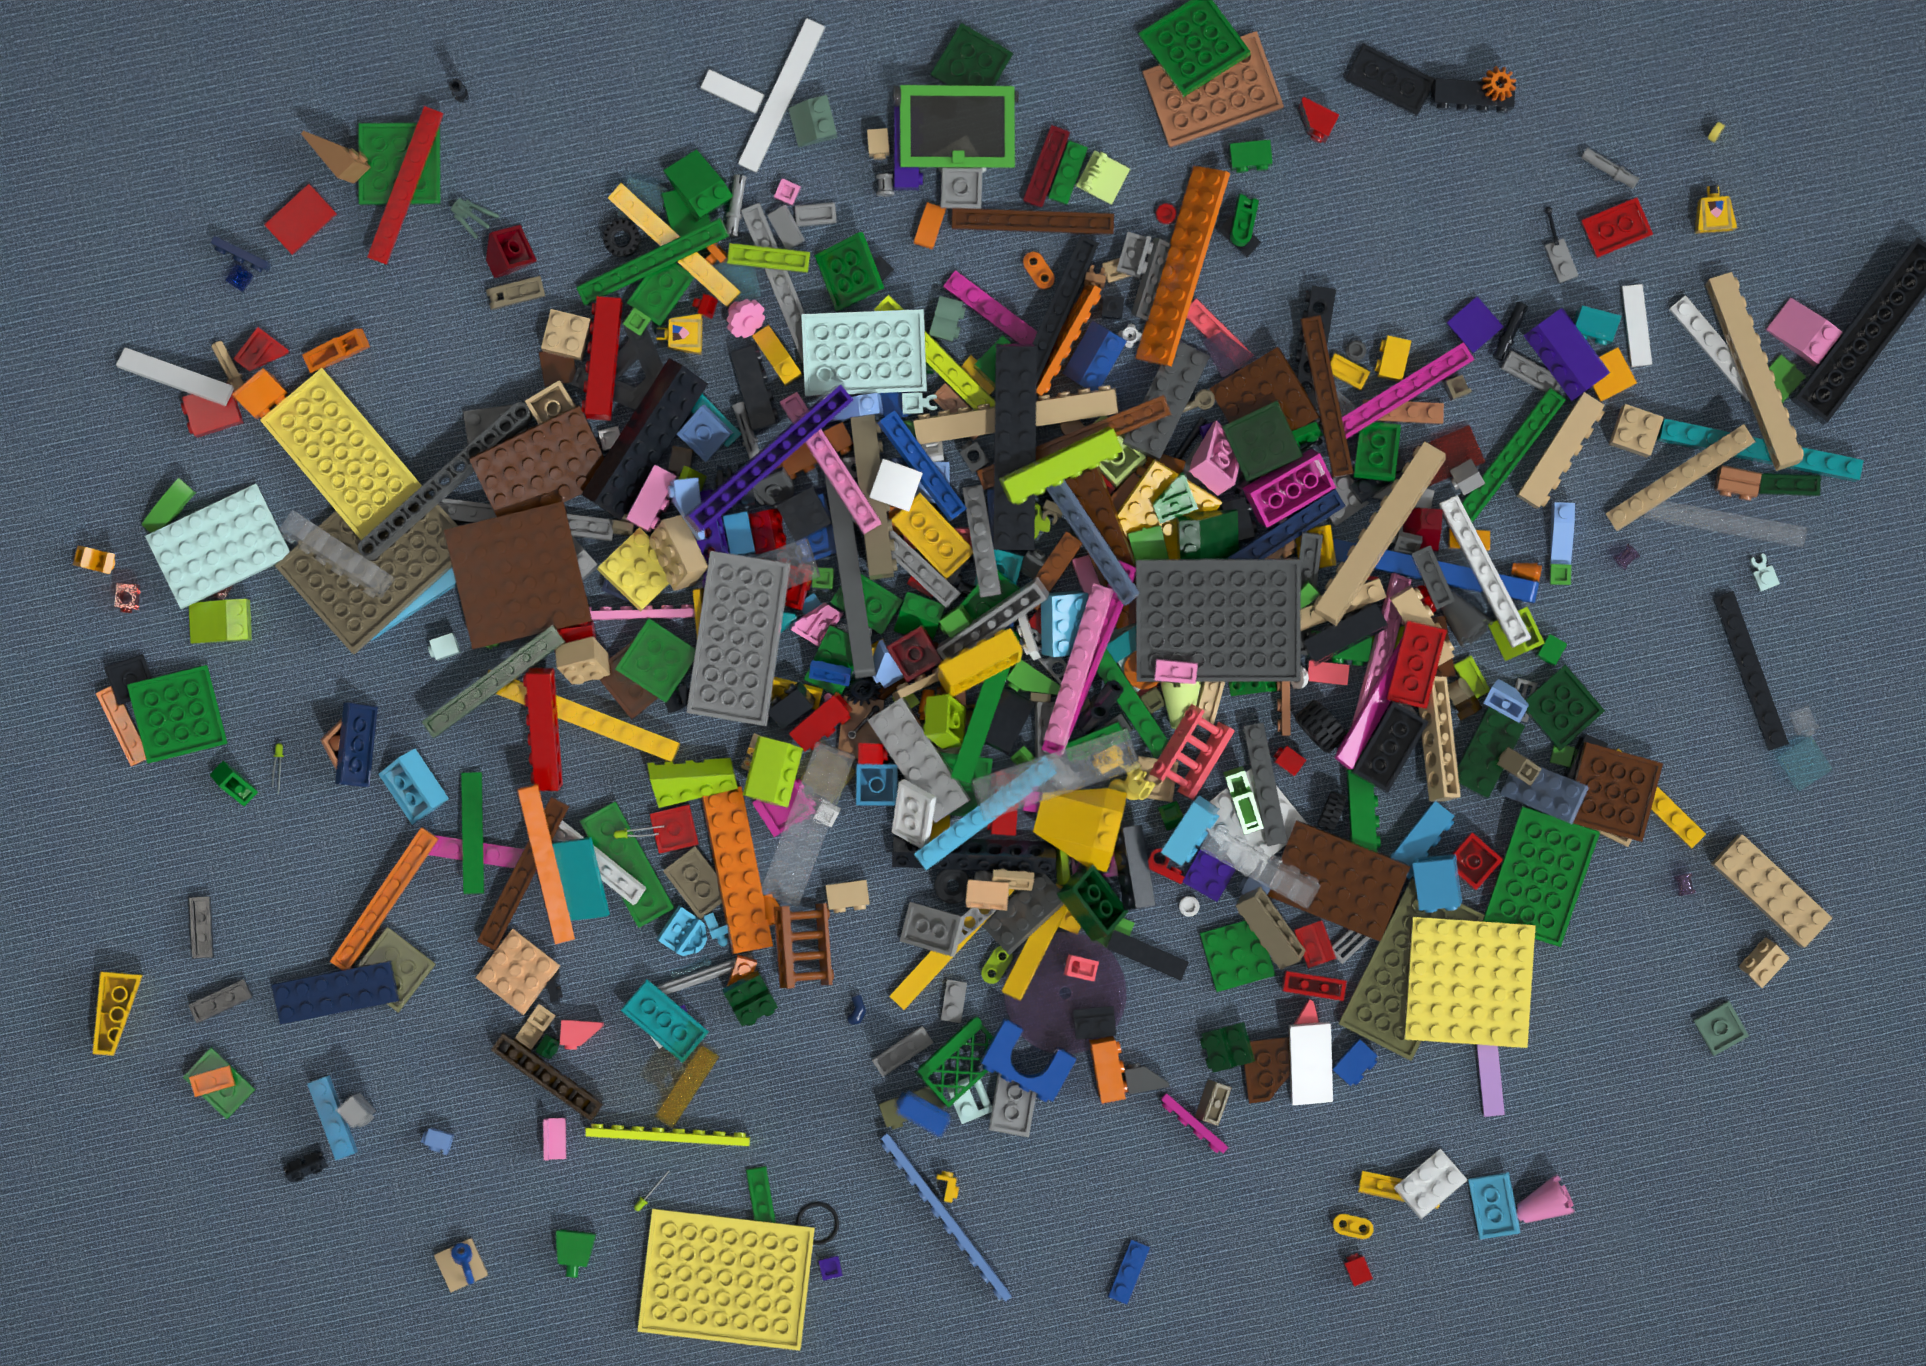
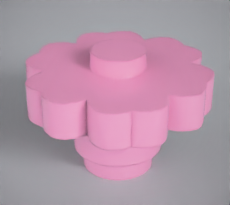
[727,299,765,338]

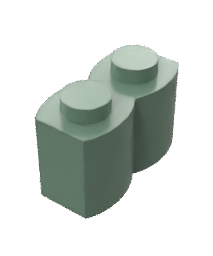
[929,296,966,342]

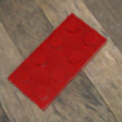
[1386,620,1447,709]

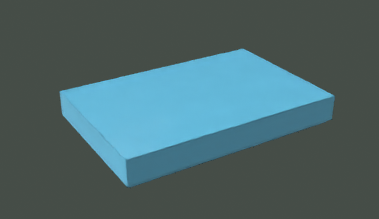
[1468,1172,1521,1239]

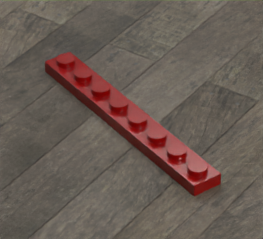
[367,106,444,265]

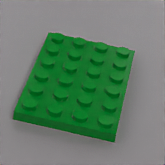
[1483,806,1600,947]

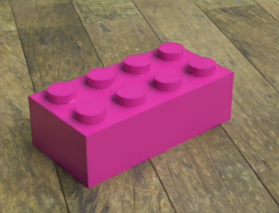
[1242,448,1336,528]

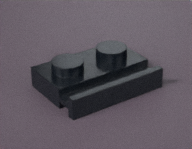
[1073,1006,1117,1040]

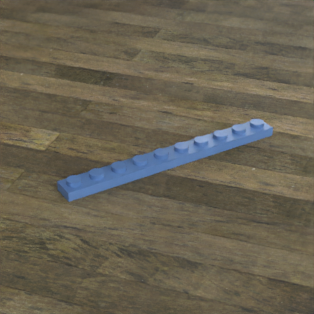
[880,1132,1012,1302]

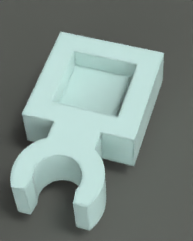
[902,393,937,414]
[1750,553,1780,592]

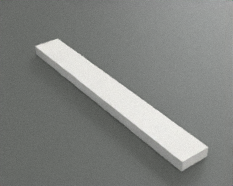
[738,18,825,173]
[1439,495,1531,648]

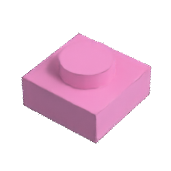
[774,178,801,206]

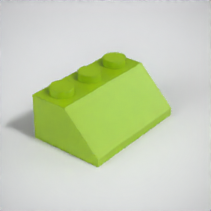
[743,736,803,808]

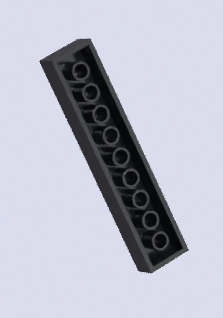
[1791,237,1926,425]
[994,344,1037,550]

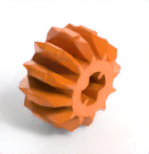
[1482,66,1516,101]

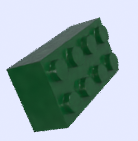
[1457,707,1525,799]

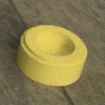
[1708,122,1725,142]

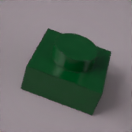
[535,1034,560,1060]

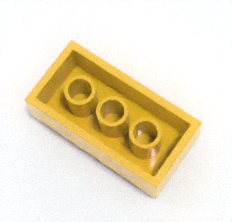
[938,628,1022,697]

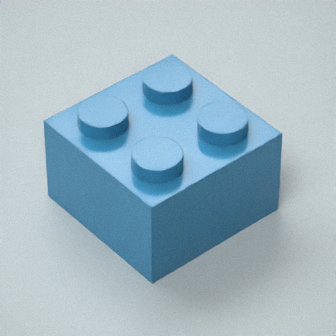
[856,764,898,806]

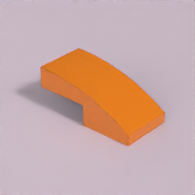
[914,202,946,250]

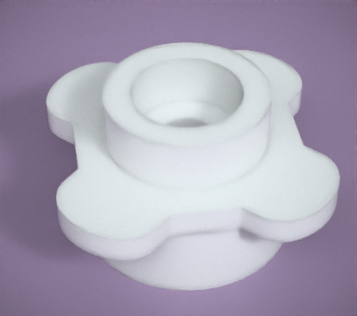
[1118,324,1142,348]

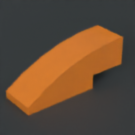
[302,328,370,373]

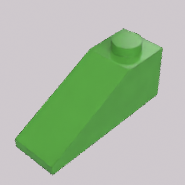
[1006,660,1061,696]

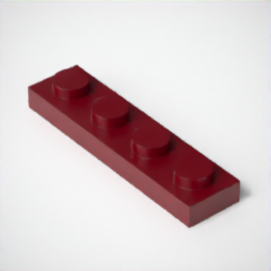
[1023,125,1070,208]

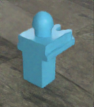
[704,912,728,947]

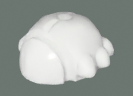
[1290,666,1309,689]

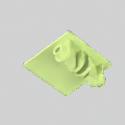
[1076,151,1130,205]

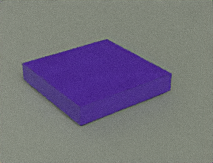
[1446,296,1503,354]

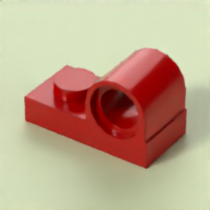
[1148,848,1185,884]

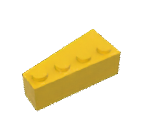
[93,971,143,1055]

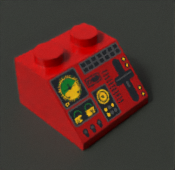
[1298,96,1339,143]

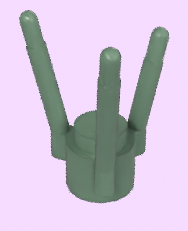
[451,198,499,239]

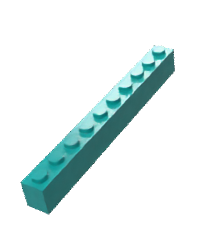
[1657,419,1864,482]

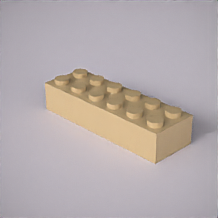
[1711,834,1832,948]

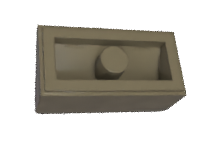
[1195,1080,1232,1126]

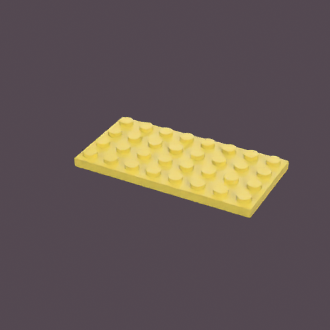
[260,368,422,540]

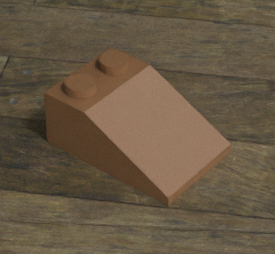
[301,131,371,184]

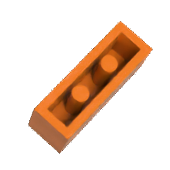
[1089,1036,1128,1104]

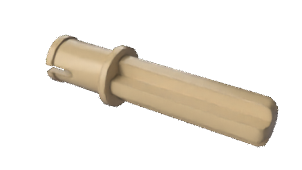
[211,341,244,391]

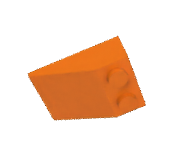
[232,368,288,419]

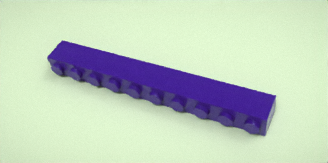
[684,385,853,533]

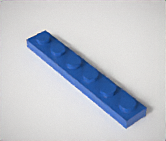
[877,410,967,521]

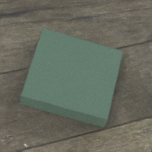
[1693,1000,1749,1056]

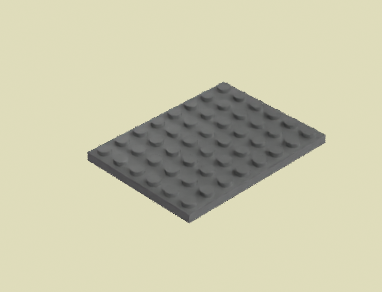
[1136,559,1301,682]

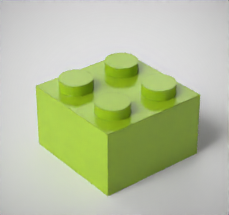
[923,694,966,749]

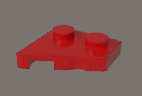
[233,327,290,372]

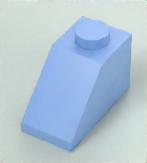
[872,640,904,688]
[1484,679,1529,723]

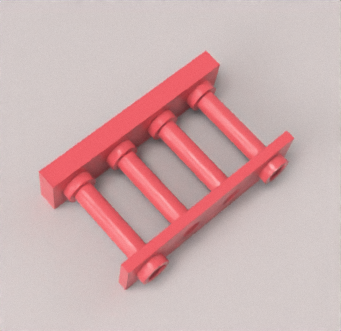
[1150,704,1235,801]

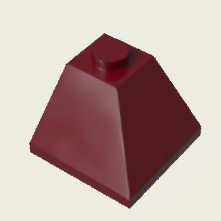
[486,225,537,278]
[1403,508,1443,552]

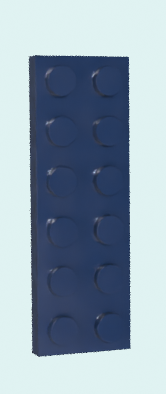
[272,960,399,1024]

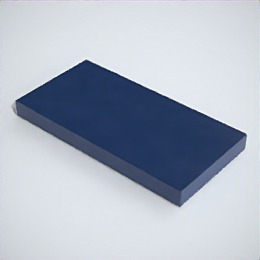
[335,703,378,787]

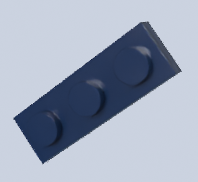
[211,236,271,273]

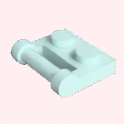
[947,1075,992,1124]

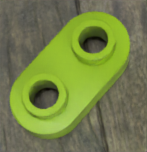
[981,946,1013,984]

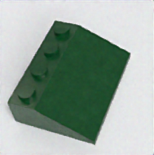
[1177,509,1239,559]

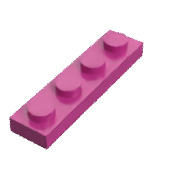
[1161,1093,1229,1153]

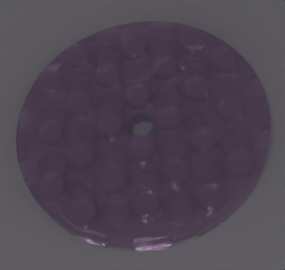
[1004,932,1127,1054]

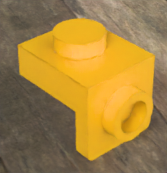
[936,1171,959,1203]

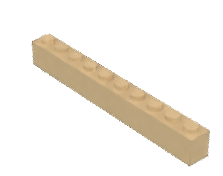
[1705,272,1804,471]
[913,385,1119,444]
[1314,441,1446,626]

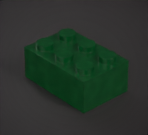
[1057,865,1129,941]

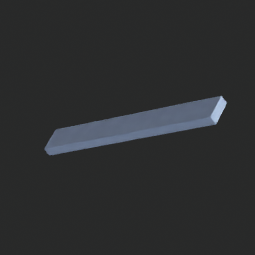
[1046,479,1140,606]

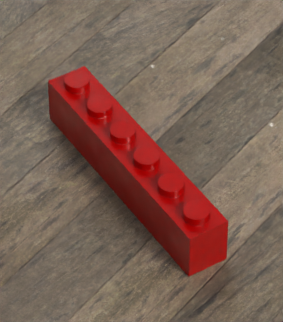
[582,296,623,421]
[523,668,563,791]

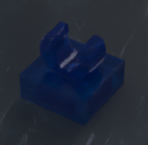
[225,264,254,292]

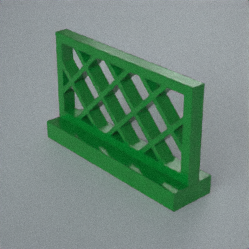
[914,1017,993,1108]

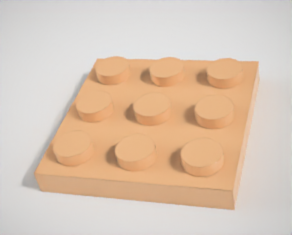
[476,929,561,1015]

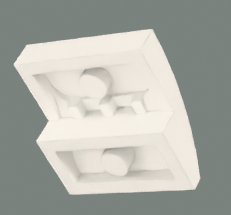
[870,459,923,512]

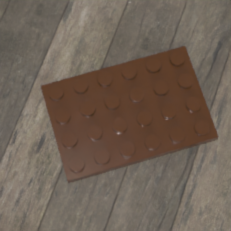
[468,405,604,517]
[1267,820,1411,942]

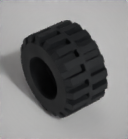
[1295,699,1347,753]

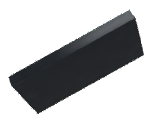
[1345,43,1434,116]

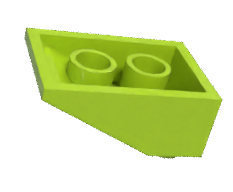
[189,599,252,644]

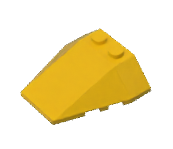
[1033,788,1127,872]

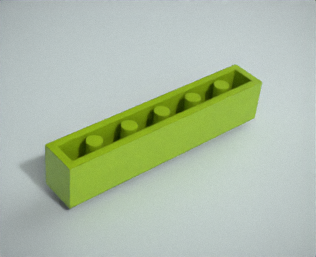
[999,426,1123,504]

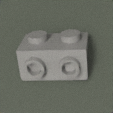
[1116,232,1154,278]

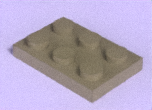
[663,846,722,919]

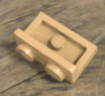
[1739,938,1790,988]

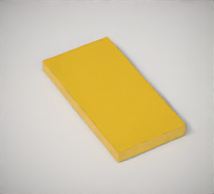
[891,493,973,580]

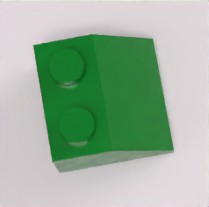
[894,592,945,641]

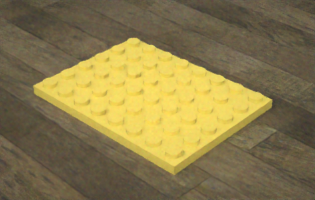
[638,1209,815,1351]

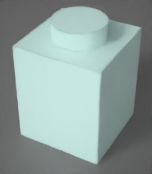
[428,633,461,661]

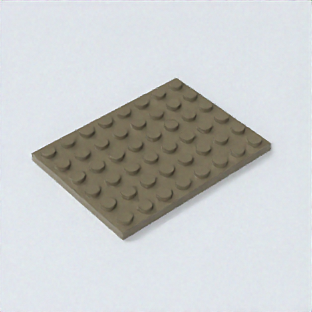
[275,493,459,655]

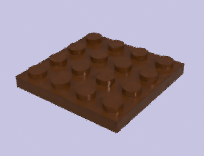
[1209,347,1320,431]
[1573,742,1663,842]

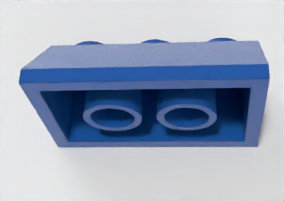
[1063,321,1128,391]

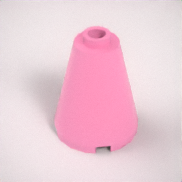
[1516,1175,1575,1223]

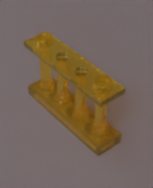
[655,1045,720,1127]

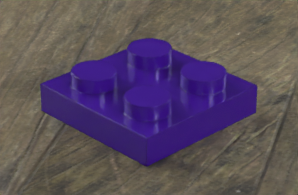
[1183,847,1237,902]

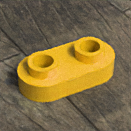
[1333,1214,1374,1239]

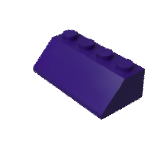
[1524,308,1610,401]

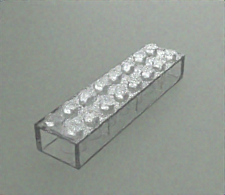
[971,729,1140,821]

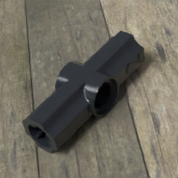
[1077,680,1123,734]

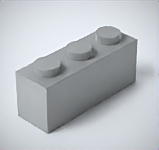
[337,1093,376,1128]

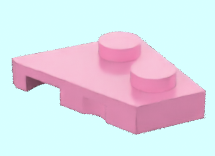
[788,602,843,647]

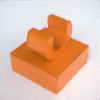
[706,243,728,265]

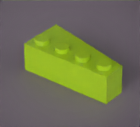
[647,758,738,808]

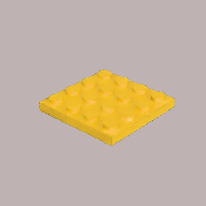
[1117,459,1222,559]

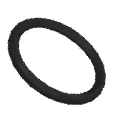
[796,1202,839,1245]

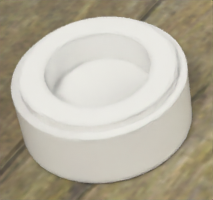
[1179,896,1200,917]

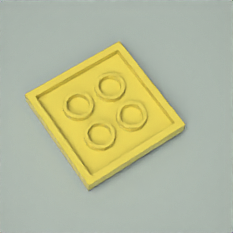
[597,527,669,612]

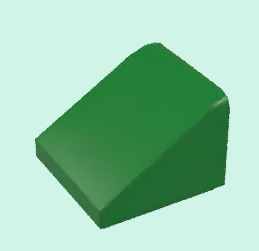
[1158,801,1184,831]

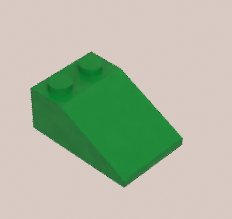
[663,149,733,222]

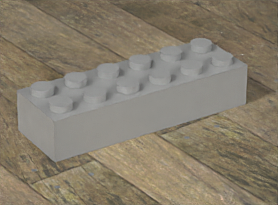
[868,697,971,823]

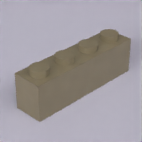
[1235,886,1306,970]

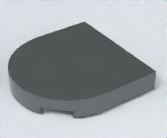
[753,466,794,508]

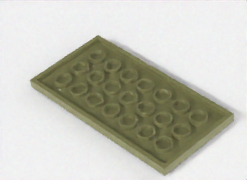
[1338,878,1485,1061]

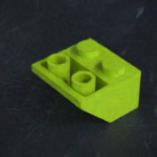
[1488,606,1545,661]

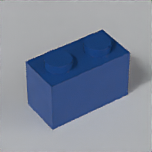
[1332,1039,1378,1086]

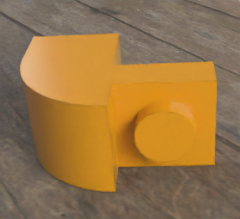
[73,546,115,574]

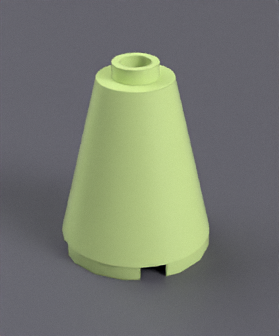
[1161,682,1201,730]

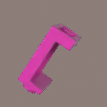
[752,778,816,837]

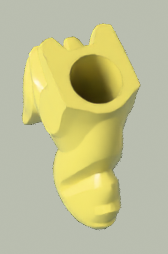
[1108,762,1156,800]

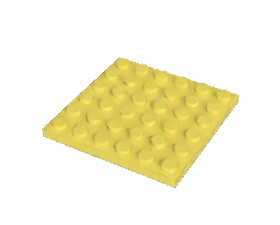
[1404,917,1535,1048]

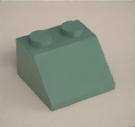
[788,95,837,148]

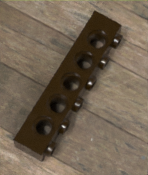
[491,1033,604,1121]

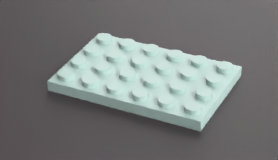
[801,309,927,396]
[145,484,290,609]

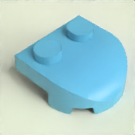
[656,905,707,956]

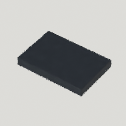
[984,688,1035,755]

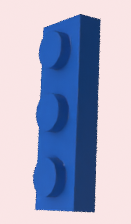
[1108,1239,1150,1304]

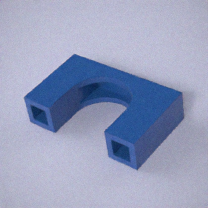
[980,1017,1077,1102]
[896,1090,951,1137]

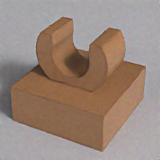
[1084,265,1106,290]

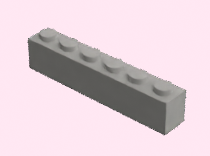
[936,577,1049,660]

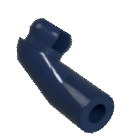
[847,994,866,1025]

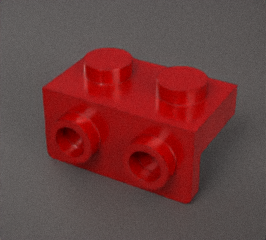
[748,509,787,554]

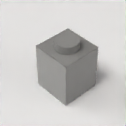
[1450,459,1485,495]

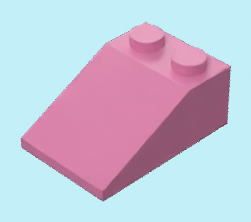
[1766,298,1843,367]
[1189,421,1239,496]

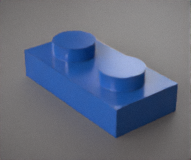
[809,660,852,686]

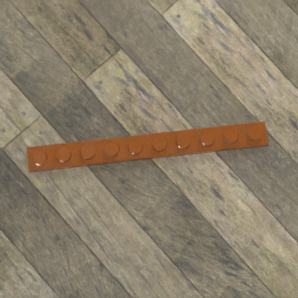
[977,395,1172,490]

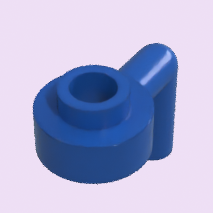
[451,1243,474,1284]

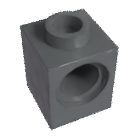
[959,441,990,474]

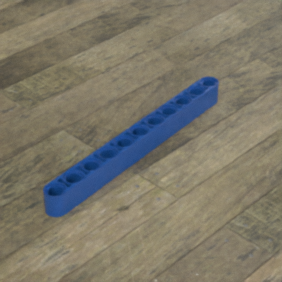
[1333,539,1539,603]

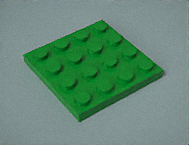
[1138,0,1251,98]
[359,123,441,205]
[127,665,228,764]

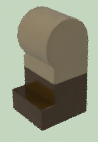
[1448,678,1482,721]

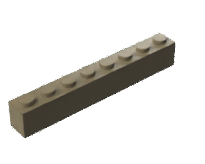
[850,415,898,580]

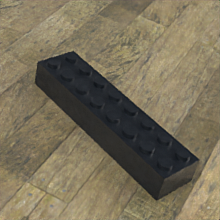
[581,358,708,520]

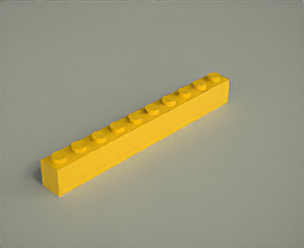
[488,670,680,762]

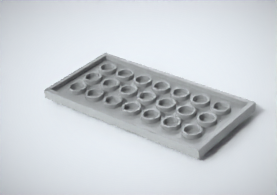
[687,551,791,726]

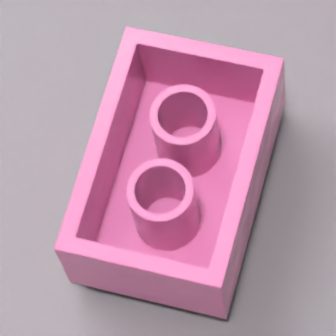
[626,465,679,533]

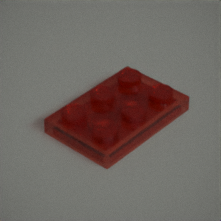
[1413,425,1485,486]

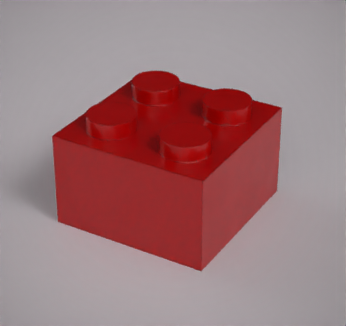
[1450,833,1503,890]

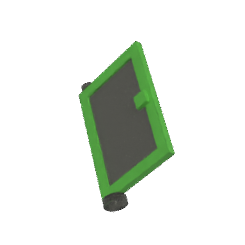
[892,85,1019,168]

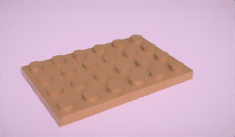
[1142,31,1284,148]

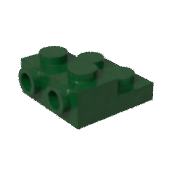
[722,970,778,1027]
[1200,1022,1255,1073]

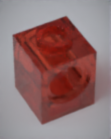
[114,583,140,613]

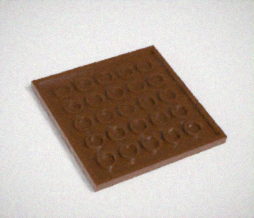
[444,502,592,649]

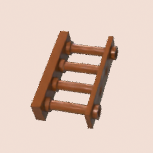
[774,903,834,989]

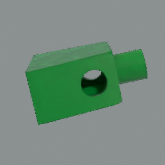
[556,1229,597,1278]

